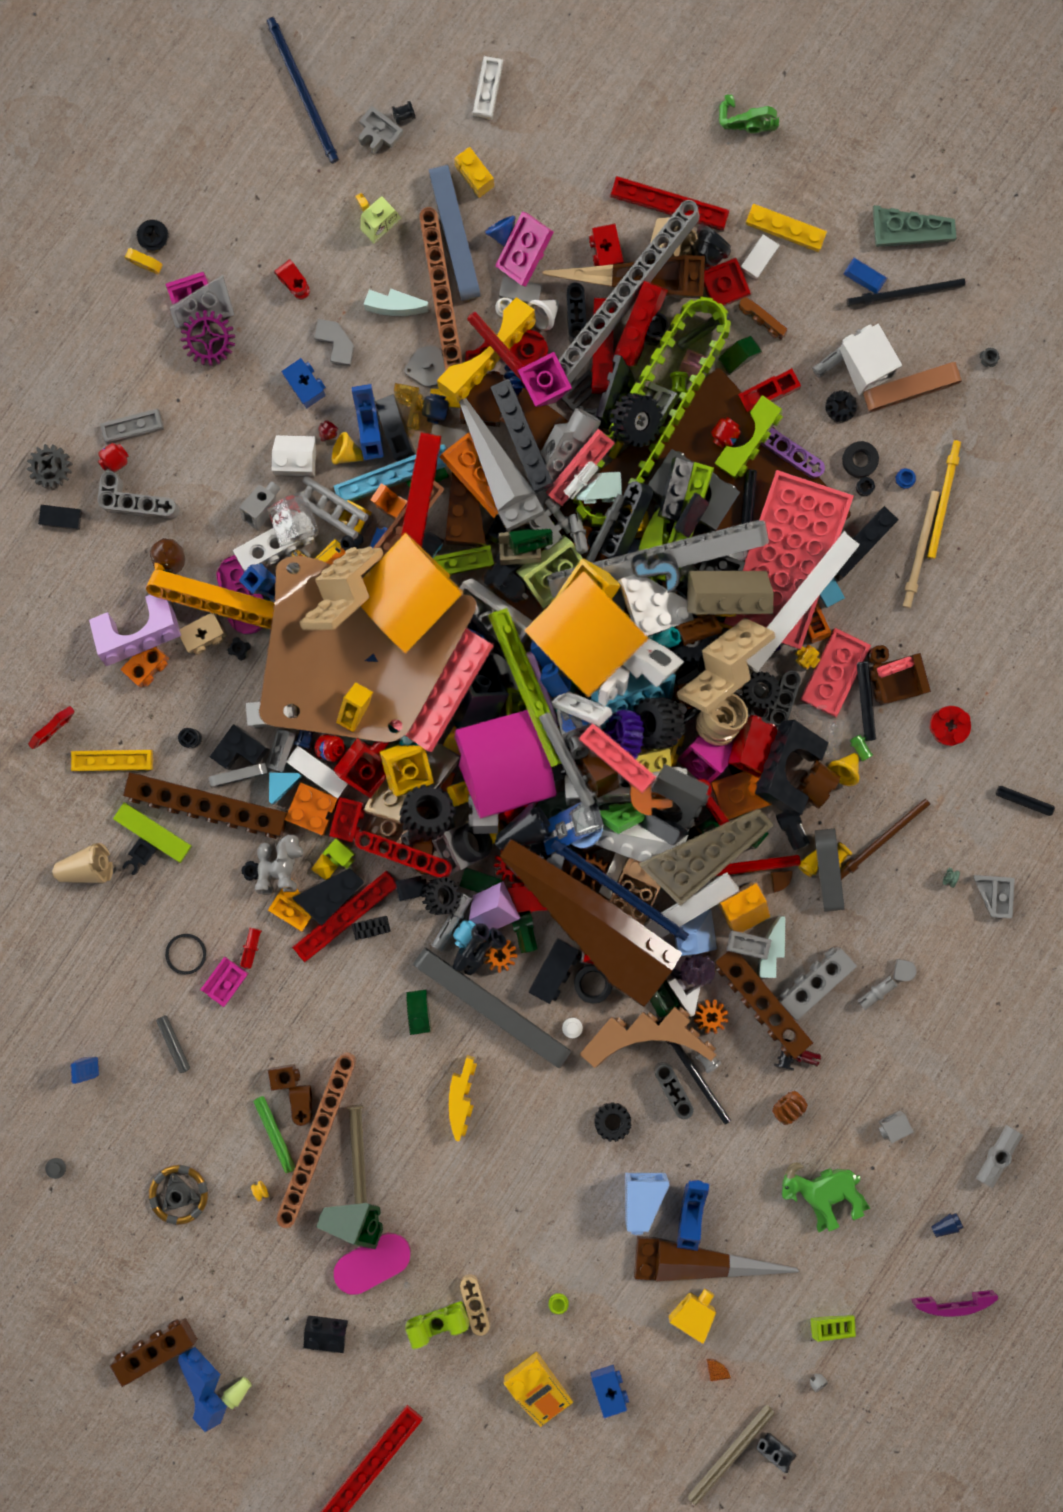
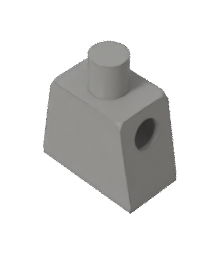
[239,482,280,531]

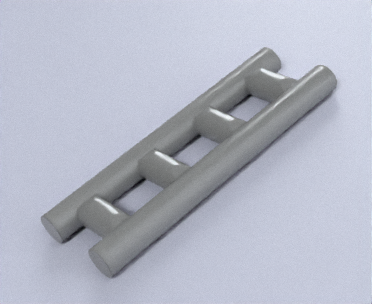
[293,476,368,539]

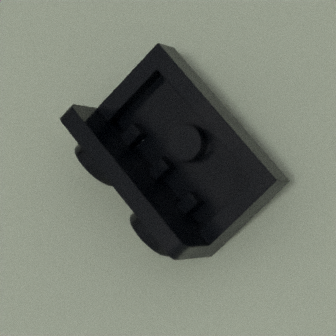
[303,1315,348,1353]

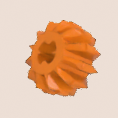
[484,940,517,973]
[694,999,728,1034]

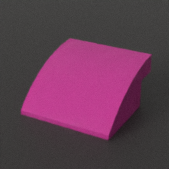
[454,710,556,819]

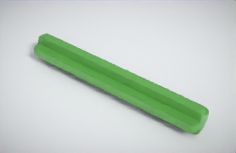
[254,1096,296,1173]

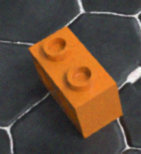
[120,646,170,688]

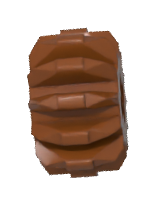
[772,1091,808,1125]

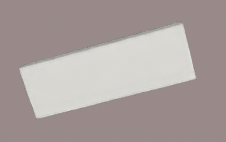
[473,56,503,120]
[552,692,612,726]

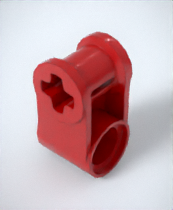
[274,259,310,300]

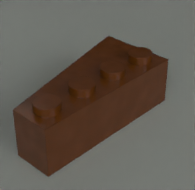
[445,472,486,547]
[560,732,620,798]

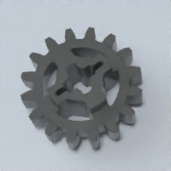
[27,444,72,489]

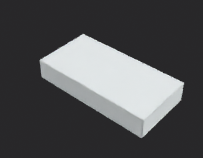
[741,234,780,280]

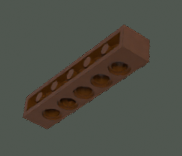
[715,951,813,1059]

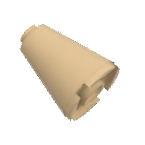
[52,843,113,883]

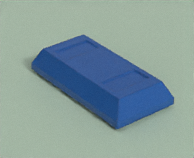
[843,257,887,294]

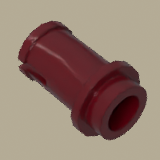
[795,1050,821,1067]

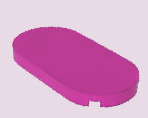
[216,555,265,634]
[334,1232,411,1295]

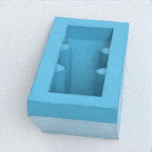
[269,773,304,804]

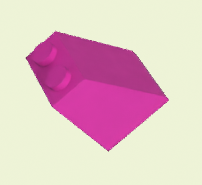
[677,735,735,783]

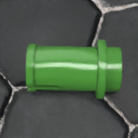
[850,734,873,761]

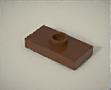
[676,614,722,646]

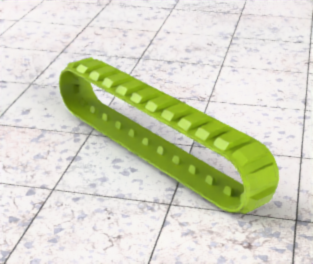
[573,297,731,528]

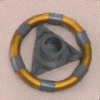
[149,1165,208,1225]

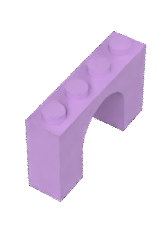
[89,595,181,667]

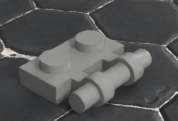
[527,497,571,550]

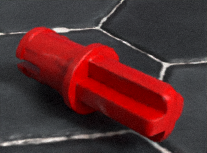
[240,927,262,969]

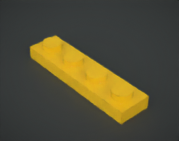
[745,203,827,252]

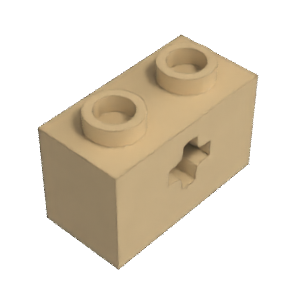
[180,613,227,655]

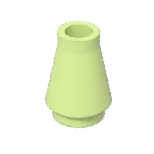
[221,1377,252,1409]

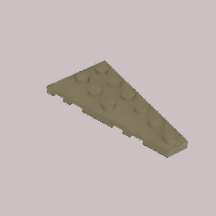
[639,809,774,906]

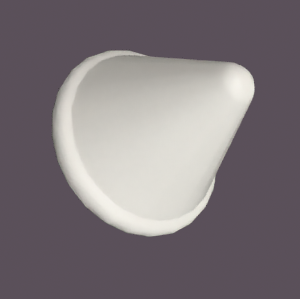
[528,300,559,331]

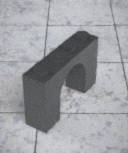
[648,449,740,533]
[639,764,709,830]

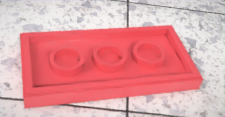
[800,628,871,718]

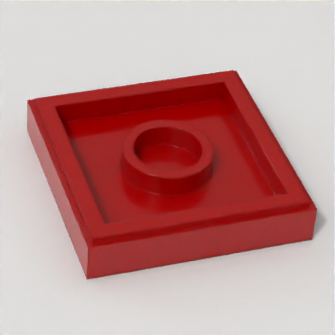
[704,258,751,306]

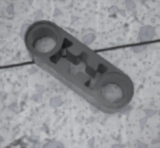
[654,1062,694,1120]

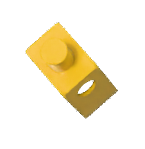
[668,1288,716,1344]

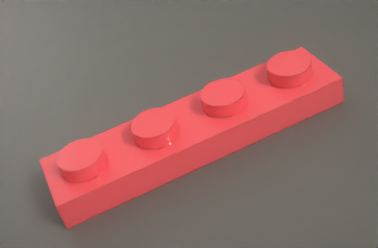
[545,429,615,506]
[579,723,656,794]

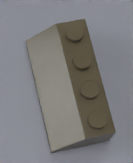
[687,571,774,614]

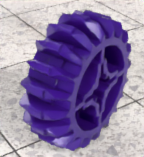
[604,710,644,759]

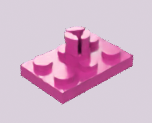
[495,211,554,287]

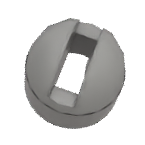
[810,1373,828,1393]

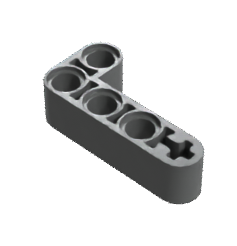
[815,828,845,912]

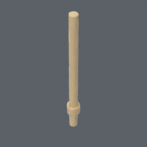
[903,491,939,608]

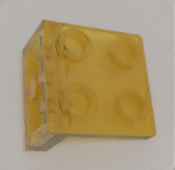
[394,383,424,436]

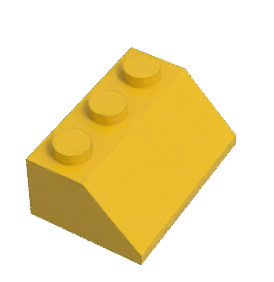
[551,559,622,603]

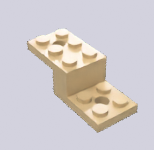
[300,547,384,630]
[677,618,775,713]

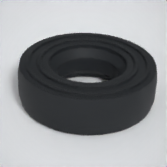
[842,441,879,478]

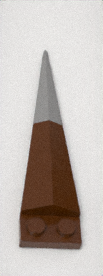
[634,1236,799,1282]

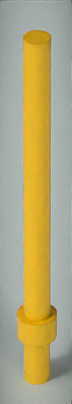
[927,440,961,559]

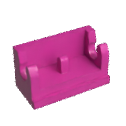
[166,272,209,304]

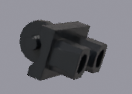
[757,1433,797,1474]

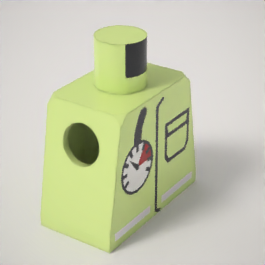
[360,196,402,243]

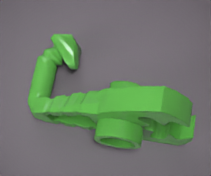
[719,94,779,133]

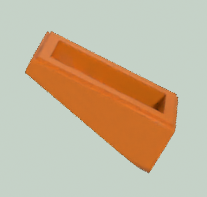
[807,602,831,644]

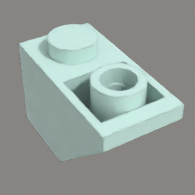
[576,472,622,504]

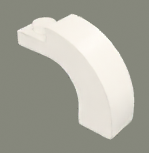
[598,665,630,706]

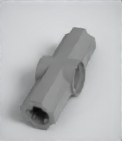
[976,1125,1023,1188]

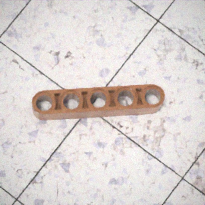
[863,362,962,412]

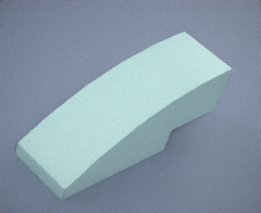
[364,289,429,316]
[757,916,785,978]

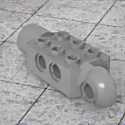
[527,408,601,508]

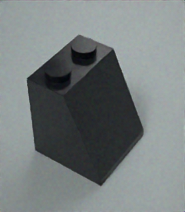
[451,666,509,730]

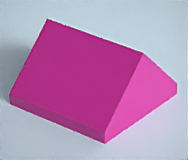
[518,352,572,407]

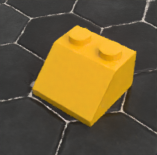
[380,745,434,797]

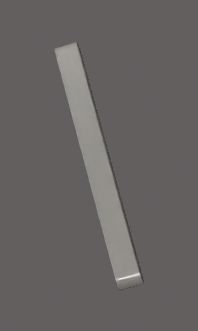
[559,200,700,383]
[547,520,769,598]

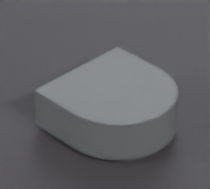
[893,959,916,981]

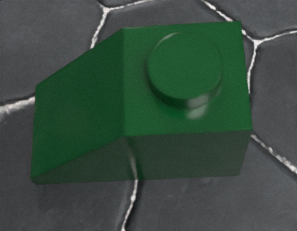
[406,989,432,1035]

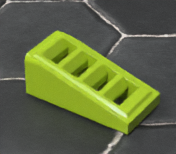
[811,1315,856,1342]

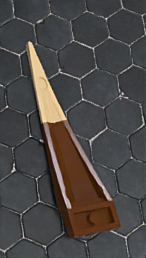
[542,255,705,299]

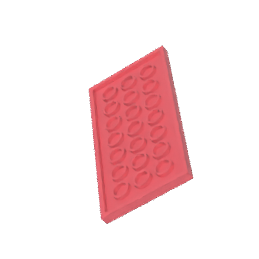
[724,470,854,650]

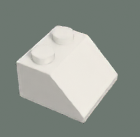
[272,435,316,477]

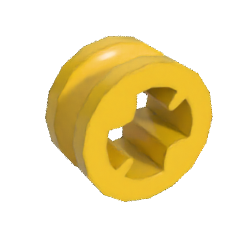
[251,1180,269,1202]

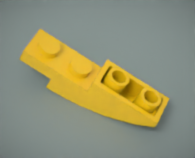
[449,1055,477,1141]

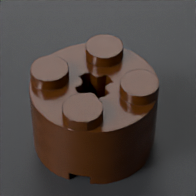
[796,760,841,809]

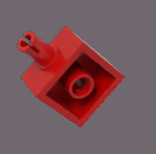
[333,738,390,799]

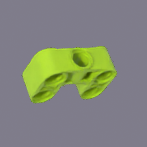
[405,1301,469,1349]

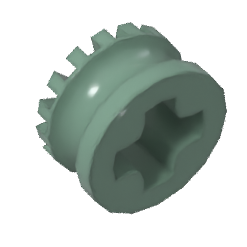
[943,868,960,888]

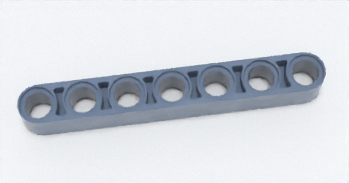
[428,165,481,301]

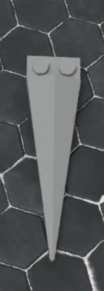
[459,398,544,532]

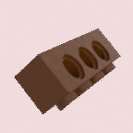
[110,1318,197,1387]

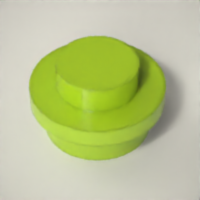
[548,1293,569,1315]

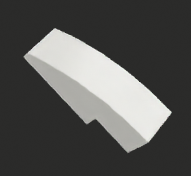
[286,745,347,798]

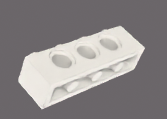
[233,511,316,572]

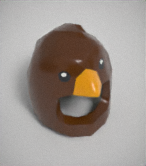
[150,538,186,574]

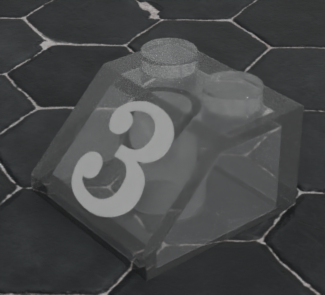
[267,491,319,547]

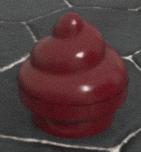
[318,420,338,442]

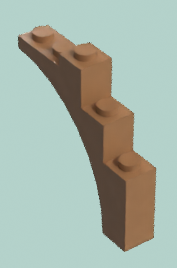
[580,1007,717,1068]

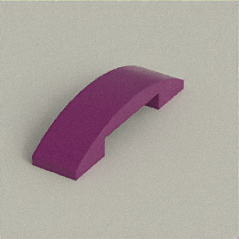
[911,1290,998,1317]

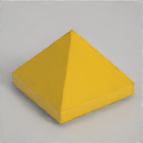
[311,854,338,880]

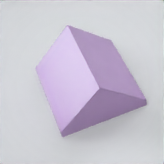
[469,882,520,930]

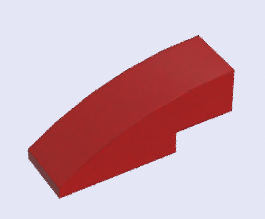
[738,368,801,413]

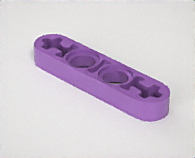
[761,428,825,479]

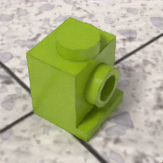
[322,838,356,869]

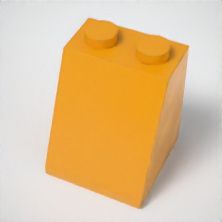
[717,882,770,933]

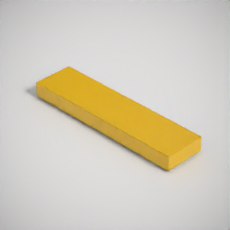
[71,750,153,771]

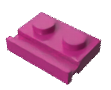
[200,956,249,1007]

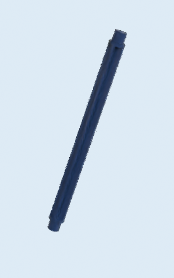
[266,17,339,164]
[551,840,689,941]

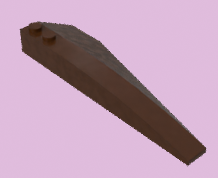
[499,839,682,1007]

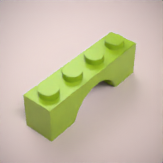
[715,396,783,479]

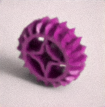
[180,310,236,366]

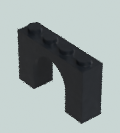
[754,720,829,816]

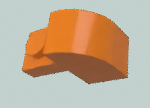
[370,483,408,520]
[630,784,672,815]

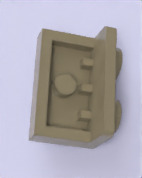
[499,532,541,565]

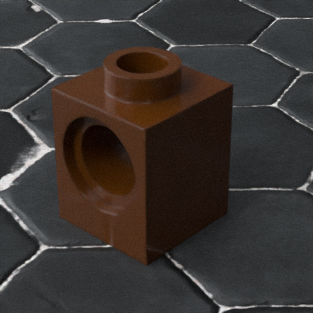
[268,1064,301,1091]

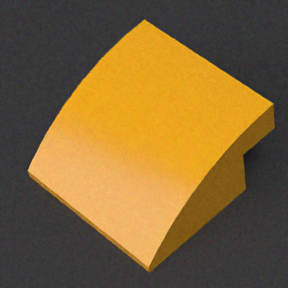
[361,533,463,654]
[524,572,649,697]

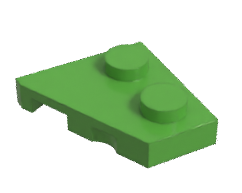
[600,803,646,834]

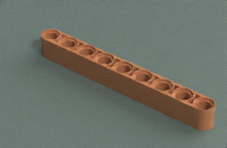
[420,207,463,370]
[277,1052,356,1228]

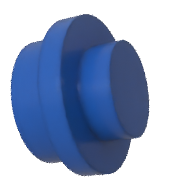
[895,468,916,489]

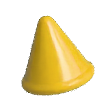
[331,432,364,465]
[828,753,860,786]

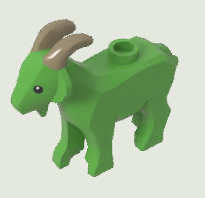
[782,1162,870,1233]

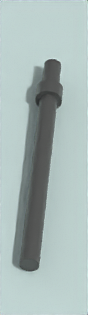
[586,494,625,563]

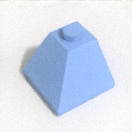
[674,909,717,956]

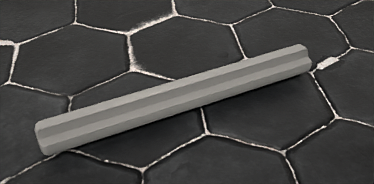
[539,713,595,807]

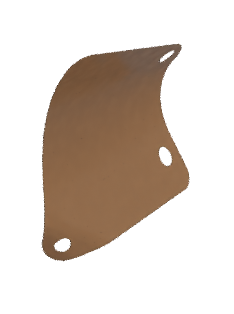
[259,556,476,742]

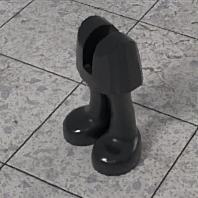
[453,923,507,976]

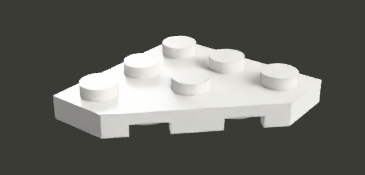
[618,575,693,636]

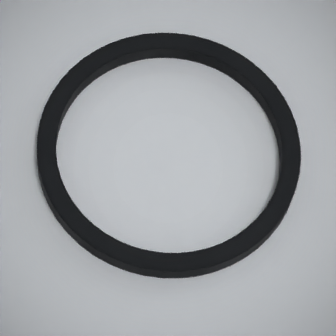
[165,934,206,974]

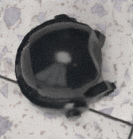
[691,224,731,267]

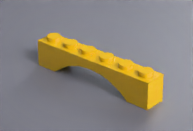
[437,297,536,404]

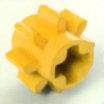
[795,645,820,670]

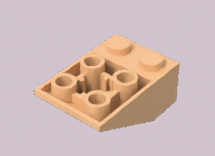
[609,857,661,925]

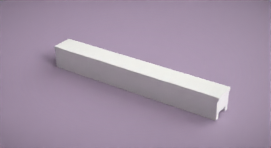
[747,531,860,673]

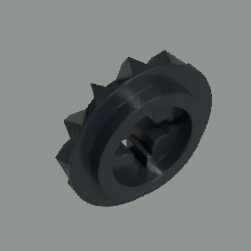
[137,219,169,252]
[825,390,858,422]

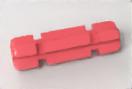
[877,656,914,678]

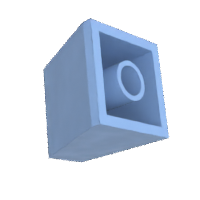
[625,1173,669,1235]

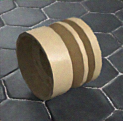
[696,694,748,746]

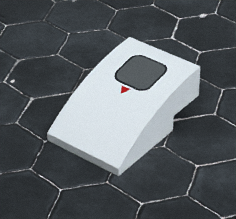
[623,639,684,687]

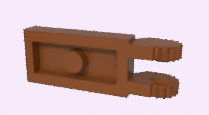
[739,298,787,340]

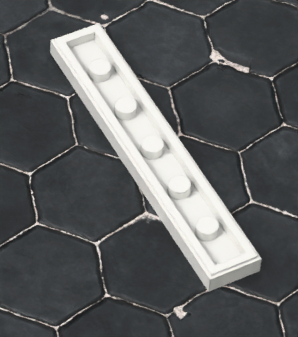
[643,873,739,938]

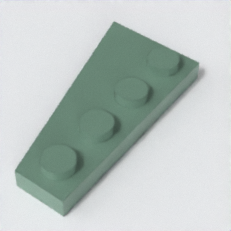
[872,205,957,247]

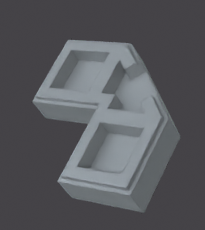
[314,319,354,366]

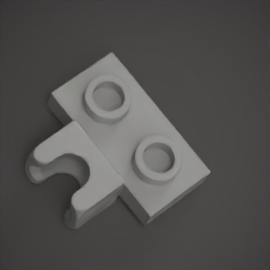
[358,106,403,154]

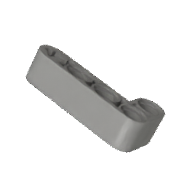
[98,471,180,519]

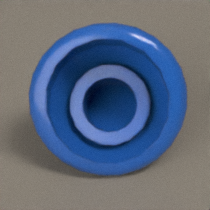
[485,216,516,246]

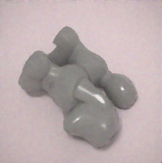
[255,835,303,895]

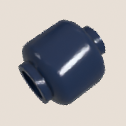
[421,393,449,424]

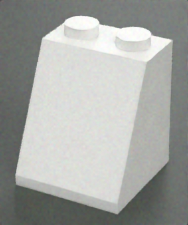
[840,323,902,396]

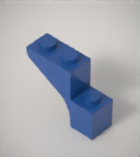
[239,563,276,601]
[530,640,572,698]
[178,1347,227,1432]

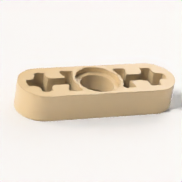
[460,1274,490,1336]

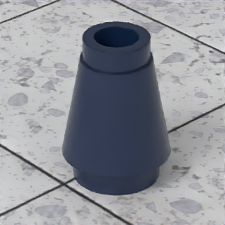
[931,1213,964,1238]

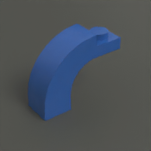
[351,384,384,460]
[677,1180,709,1251]

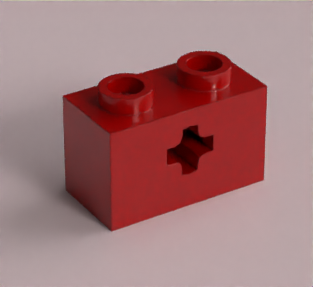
[589,223,624,267]

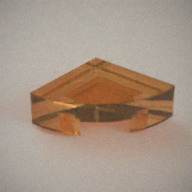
[707,1359,731,1382]

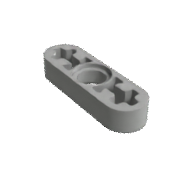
[208,763,268,787]

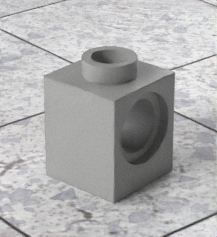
[878,1111,913,1143]

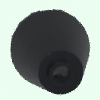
[495,802,554,851]

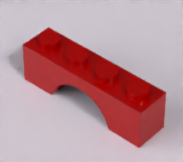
[612,281,668,366]

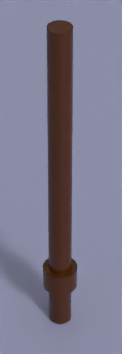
[840,798,931,880]

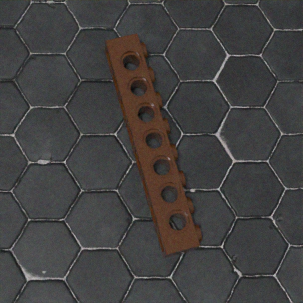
[123,772,288,839]

